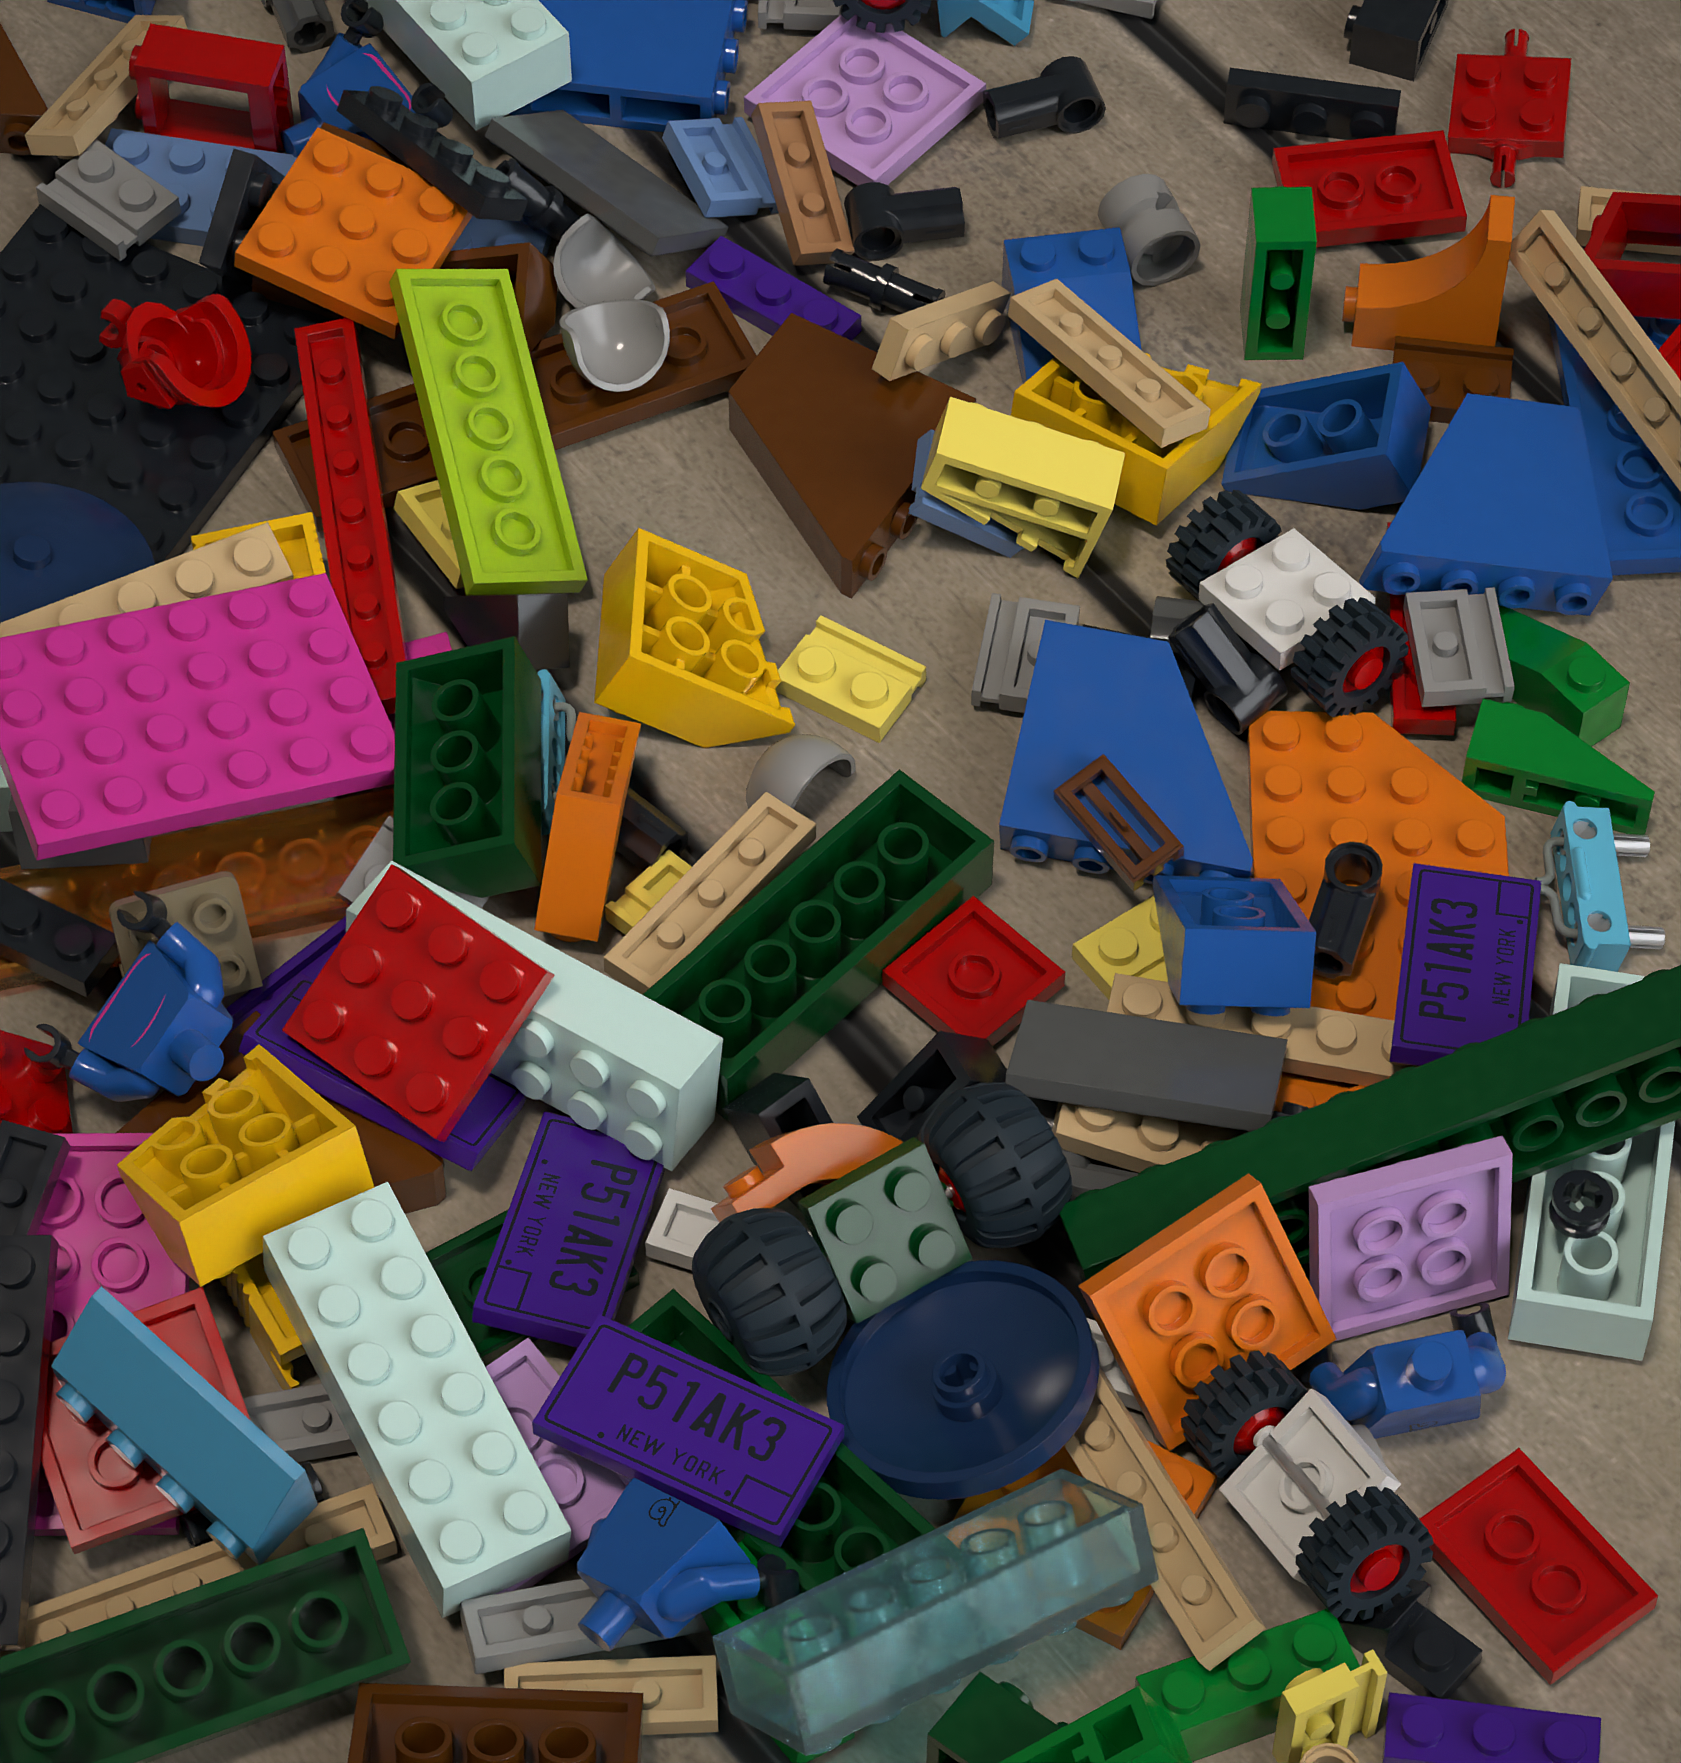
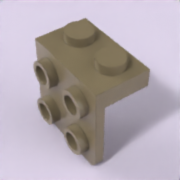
[109,871,263,997]

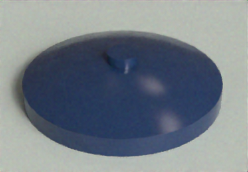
[0,482,155,623]
[827,1260,1099,1500]

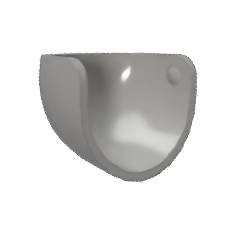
[553,214,656,308]
[559,299,670,392]
[746,734,856,809]

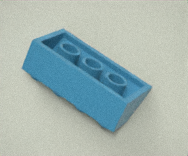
[51,1286,318,1565]

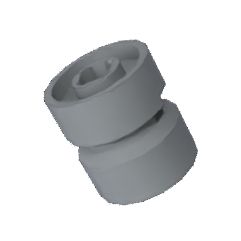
[1098,174,1201,286]

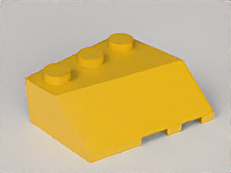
[1010,353,1262,526]
[594,527,795,748]
[117,1044,374,1287]

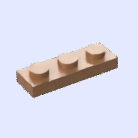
[751,100,855,266]

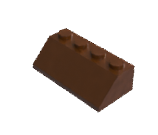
[347,1683,644,1763]

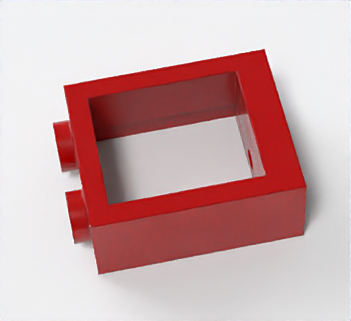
[129,23,294,153]
[1584,192,1681,320]

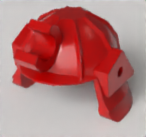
[99,294,251,409]

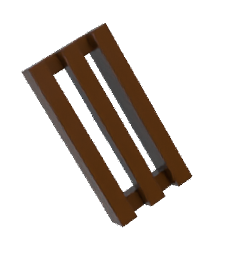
[1053,754,1184,892]

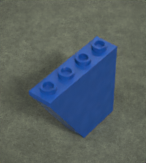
[509,0,748,132]
[1359,393,1613,616]
[999,620,1253,884]

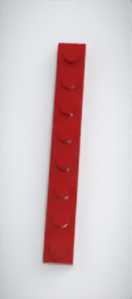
[294,318,408,715]

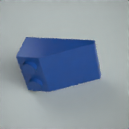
[1002,227,1142,384]
[1221,362,1431,510]
[1153,875,1316,1016]

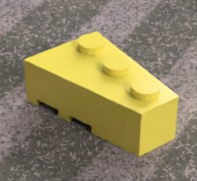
[921,397,1125,578]

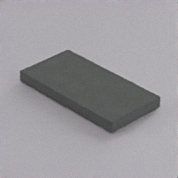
[485,110,728,257]
[1005,1000,1288,1132]

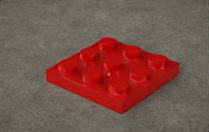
[282,864,555,1142]
[41,1287,251,1555]

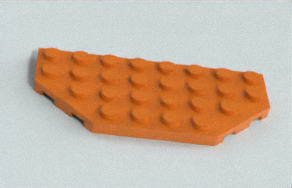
[1247,711,1509,1112]

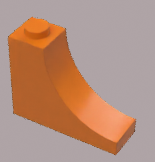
[1342,195,1515,351]
[534,712,641,942]

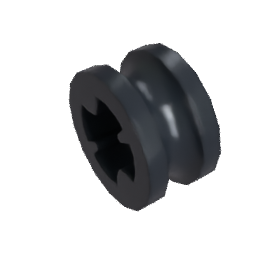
[1549,1170,1613,1239]

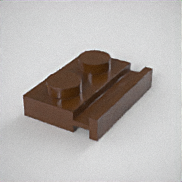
[1392,336,1514,424]

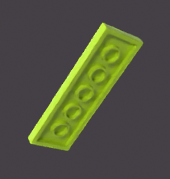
[389,269,588,596]

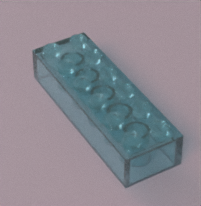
[712,1469,1159,1756]

